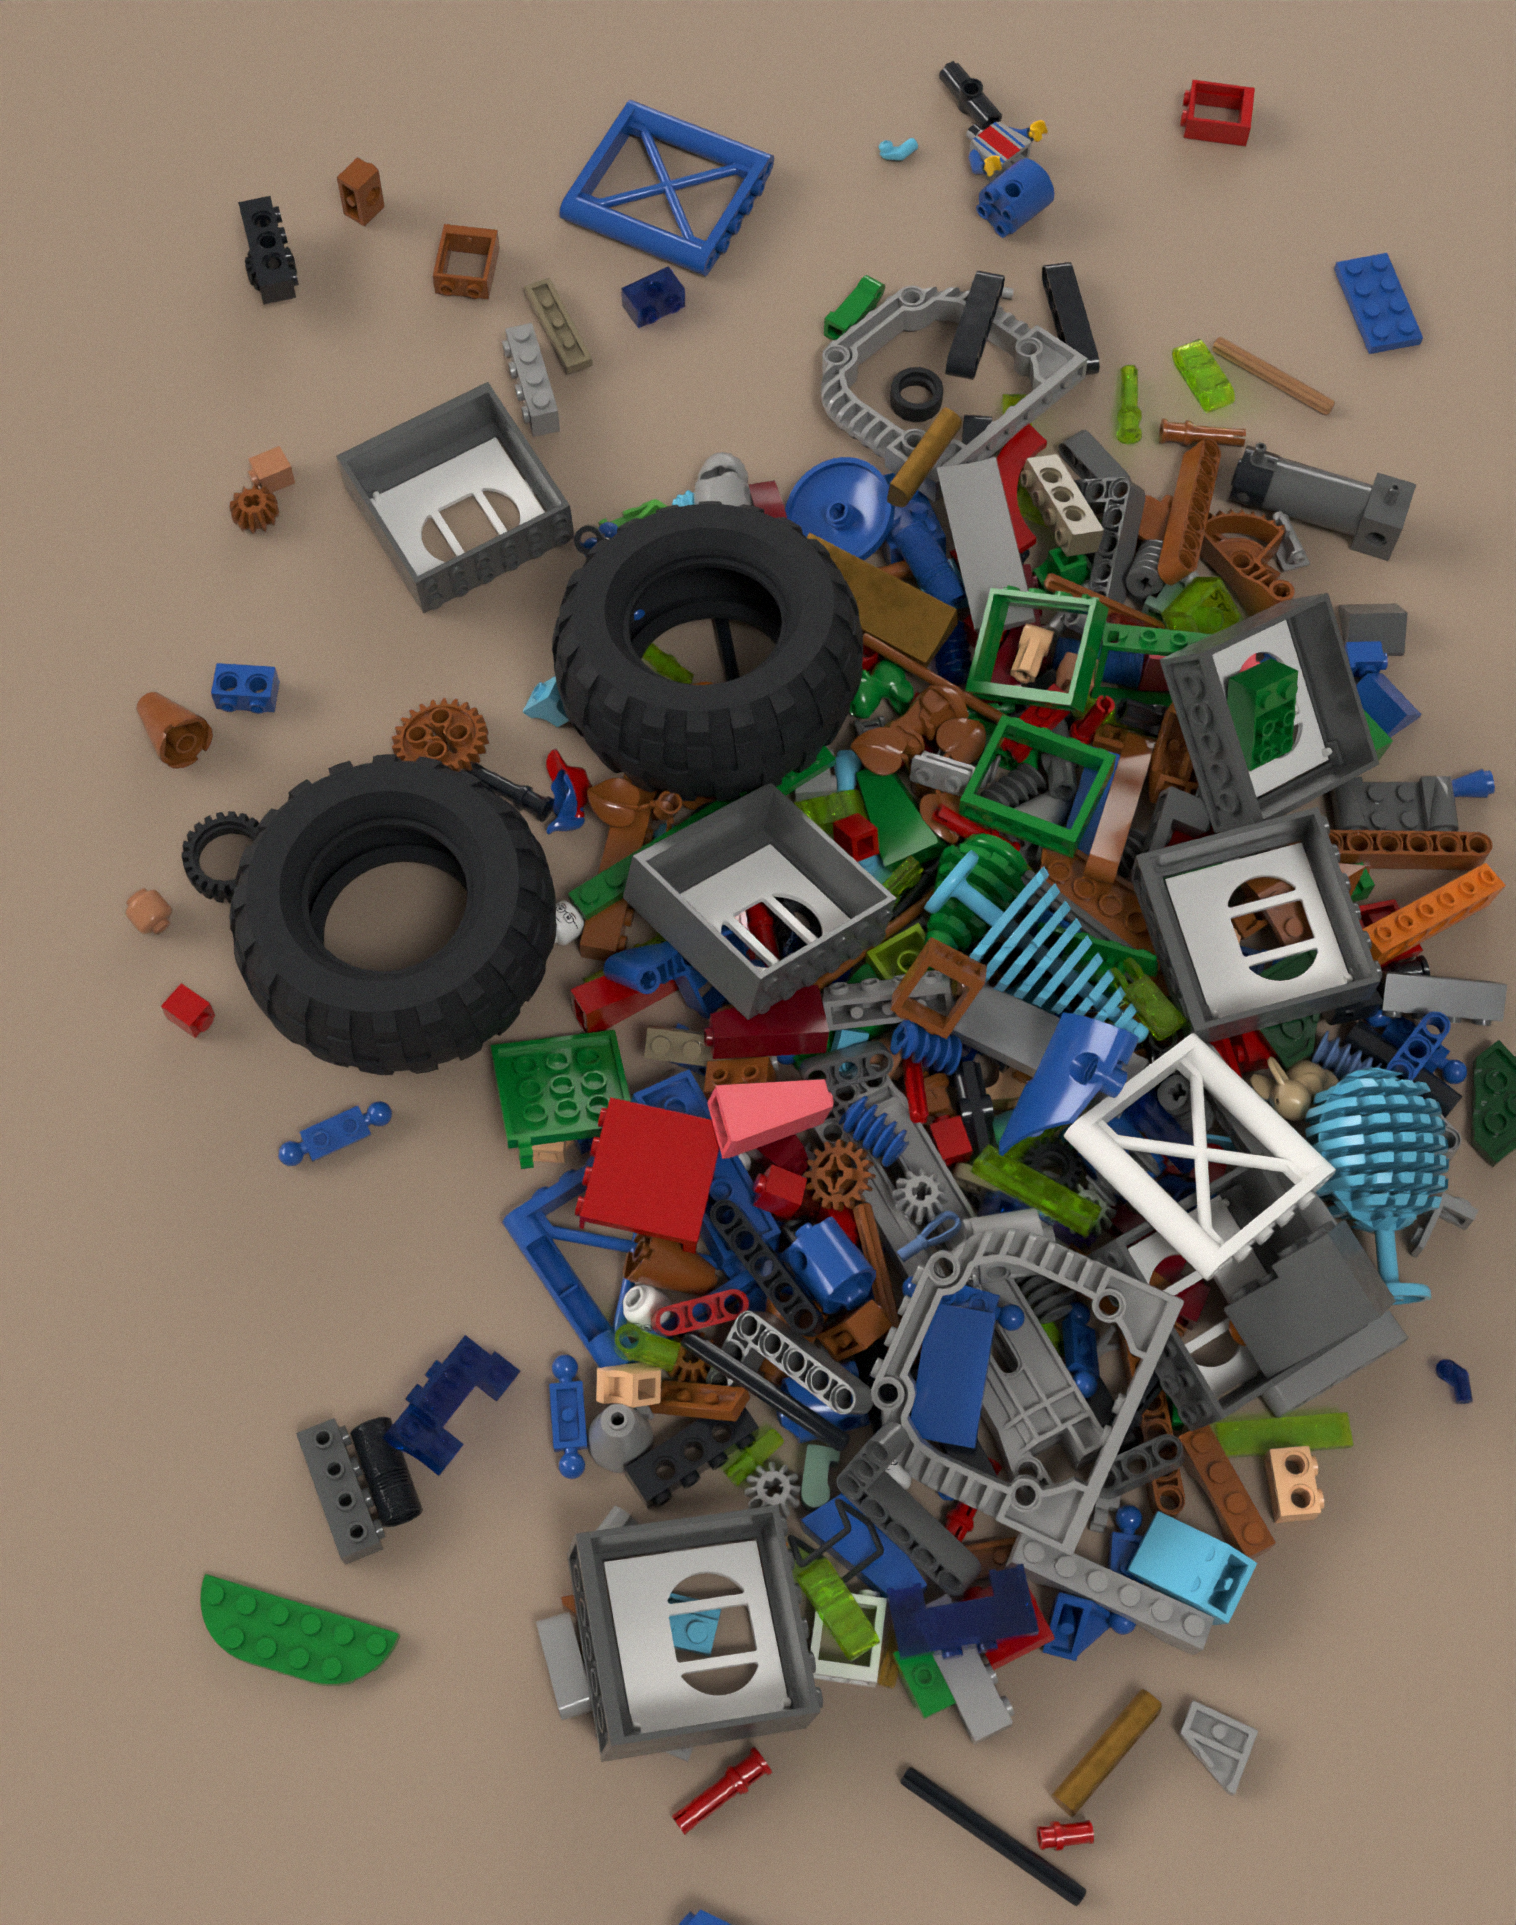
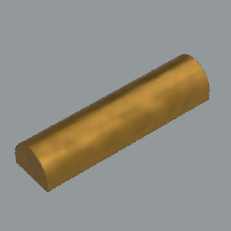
[887,407,962,507]
[1051,1689,1162,1817]

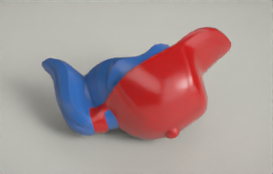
[546,749,592,835]

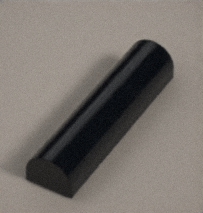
[1340,1020,1463,1118]

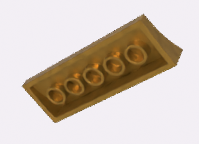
[807,532,958,668]

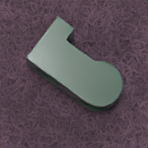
[1142,581,1186,629]
[800,1444,840,1512]

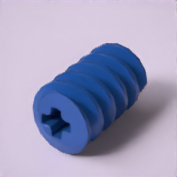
[890,1020,962,1076]
[839,1096,909,1167]

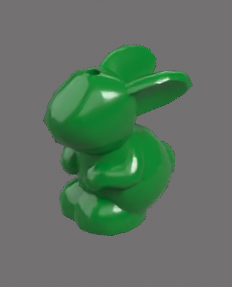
[849,660,914,719]

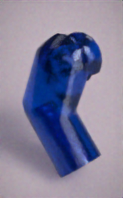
[1435,1359,1473,1404]

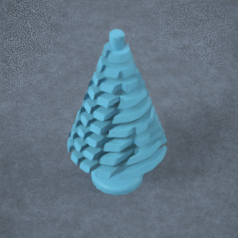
[924,850,1149,1043]

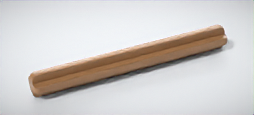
[1212,337,1335,415]

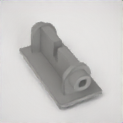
[1272,511,1310,572]

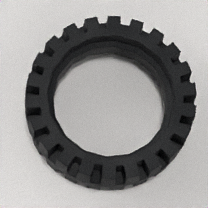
[181,811,259,903]

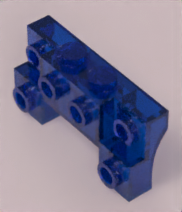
[383,1335,521,1476]
[886,1564,1039,1660]

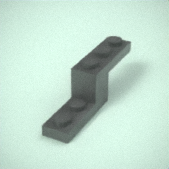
[1140,785,1212,854]

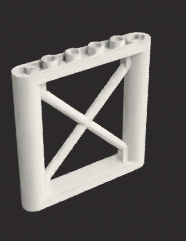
[1064,1033,1336,1281]

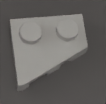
[1179,1700,1258,1796]

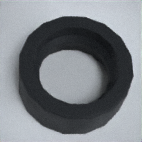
[890,367,944,422]

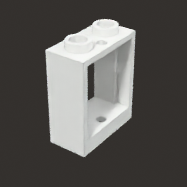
[810,1585,887,1688]

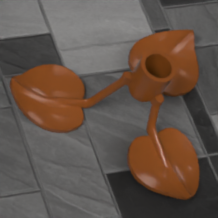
[850,718,986,844]
[587,778,714,832]

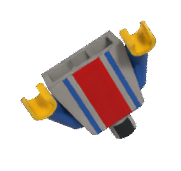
[966,120,1048,182]

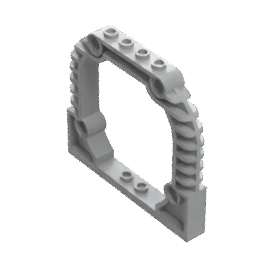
[821,285,1088,502]
[870,1228,1184,1556]

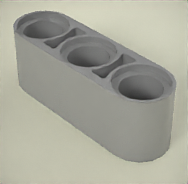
[536,1612,593,1720]

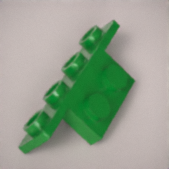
[1037,922,1158,993]

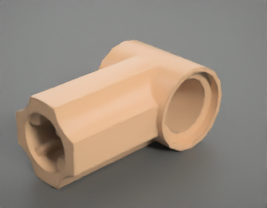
[1010,623,1054,684]

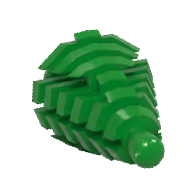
[924,833,1028,971]

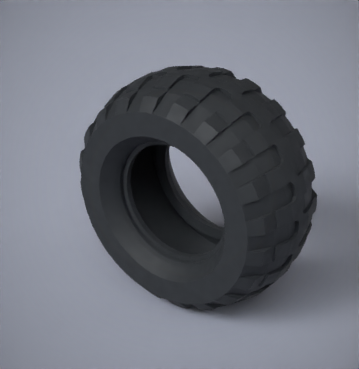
[552,501,863,801]
[229,754,557,1075]

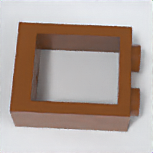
[433,224,500,299]
[890,937,987,1039]

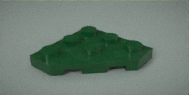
[1256,950,1320,1071]
[1471,1040,1516,1167]

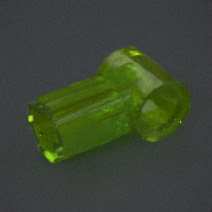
[614,1324,681,1373]

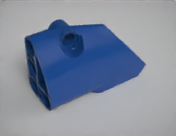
[998,1013,1139,1156]

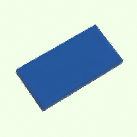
[911,1303,997,1448]

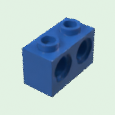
[211,663,280,714]

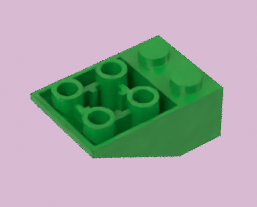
[1227,658,1298,771]

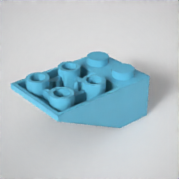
[1127,1511,1257,1625]

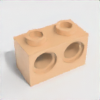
[1263,1446,1324,1523]

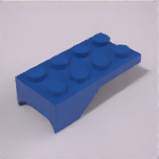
[881,473,946,565]

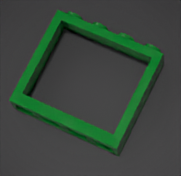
[965,585,1109,713]
[1087,623,1213,718]
[959,714,1116,858]

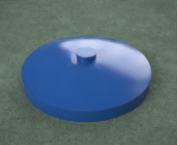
[785,457,895,560]

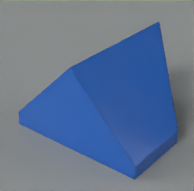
[1043,1592,1111,1661]

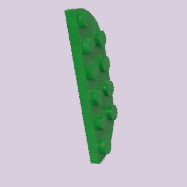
[200,1574,400,1686]

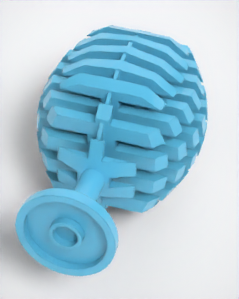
[1305,1067,1449,1305]

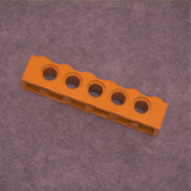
[1362,863,1506,965]

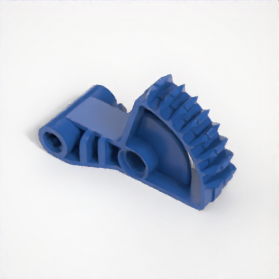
[604,925,751,1019]

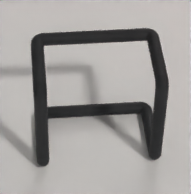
[787,1498,884,1590]

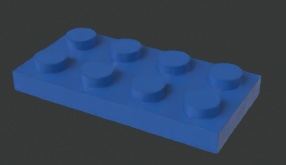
[1334,253,1423,354]

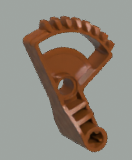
[1200,509,1295,617]

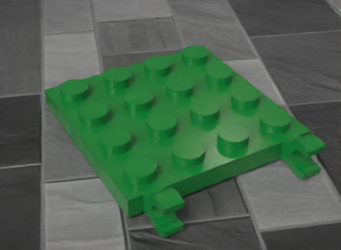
[491,1030,631,1169]

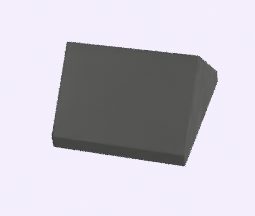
[1338,603,1408,656]

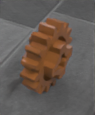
[804,1139,876,1212]

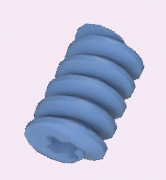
[1311,1030,1382,1079]

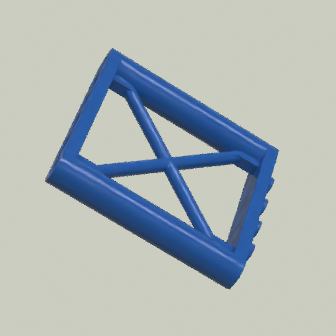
[559,100,774,276]
[502,1156,763,1368]

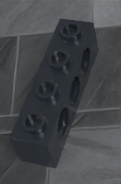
[238,196,299,304]
[624,1407,759,1509]

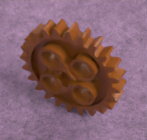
[392,698,489,772]

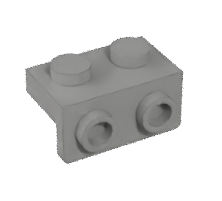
[910,751,976,797]

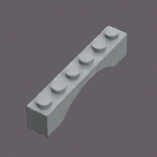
[1004,1532,1215,1655]

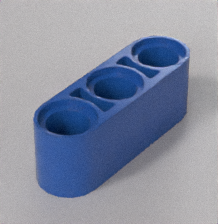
[1386,1011,1451,1081]

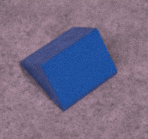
[1356,673,1422,738]

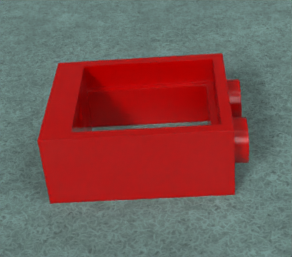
[1180,79,1255,146]

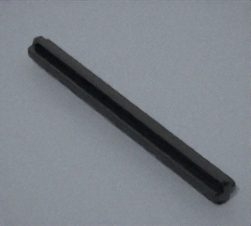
[681,1331,850,1451]
[901,1767,1086,1906]

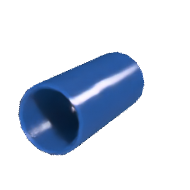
[893,520,967,607]
[1052,637,1145,689]

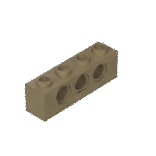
[1020,454,1104,557]

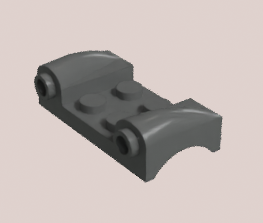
[1328,776,1459,831]

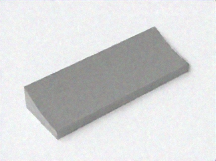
[936,457,1036,636]
[950,983,1149,1119]

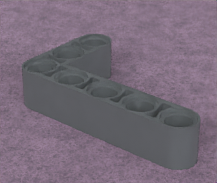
[1074,476,1146,604]
[706,1311,873,1415]
[836,1421,981,1596]

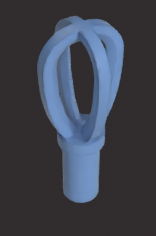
[896,1211,961,1262]

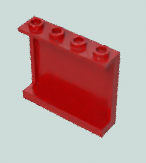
[575,1097,720,1254]

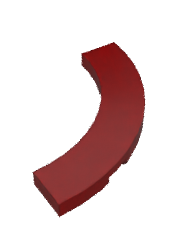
[997,424,1047,554]

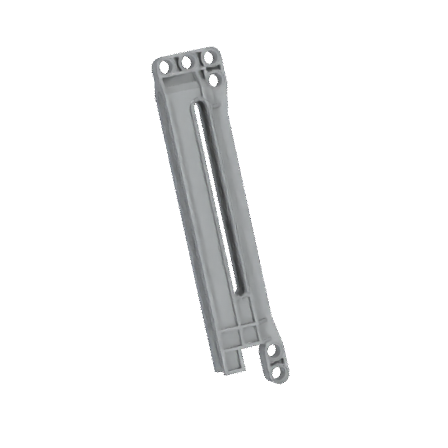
[808,1064,1103,1502]

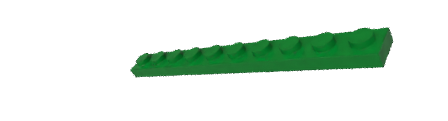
[568,746,836,921]

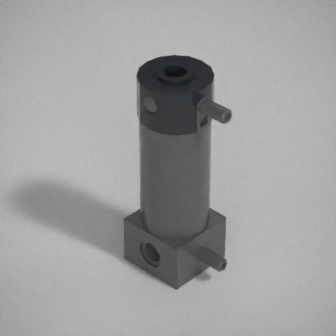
[1229,442,1416,561]

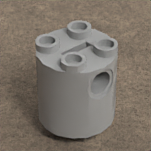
[694,472,752,506]
[962,1208,1056,1285]

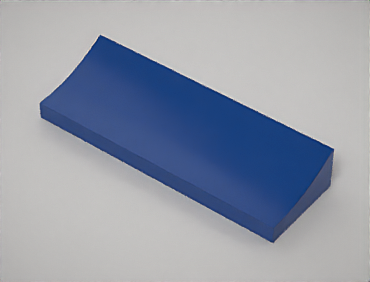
[631,1069,781,1270]

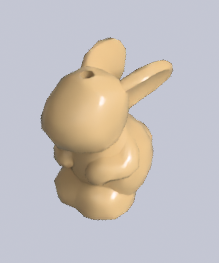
[1249,1056,1339,1121]

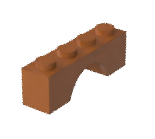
[1176,1425,1276,1559]

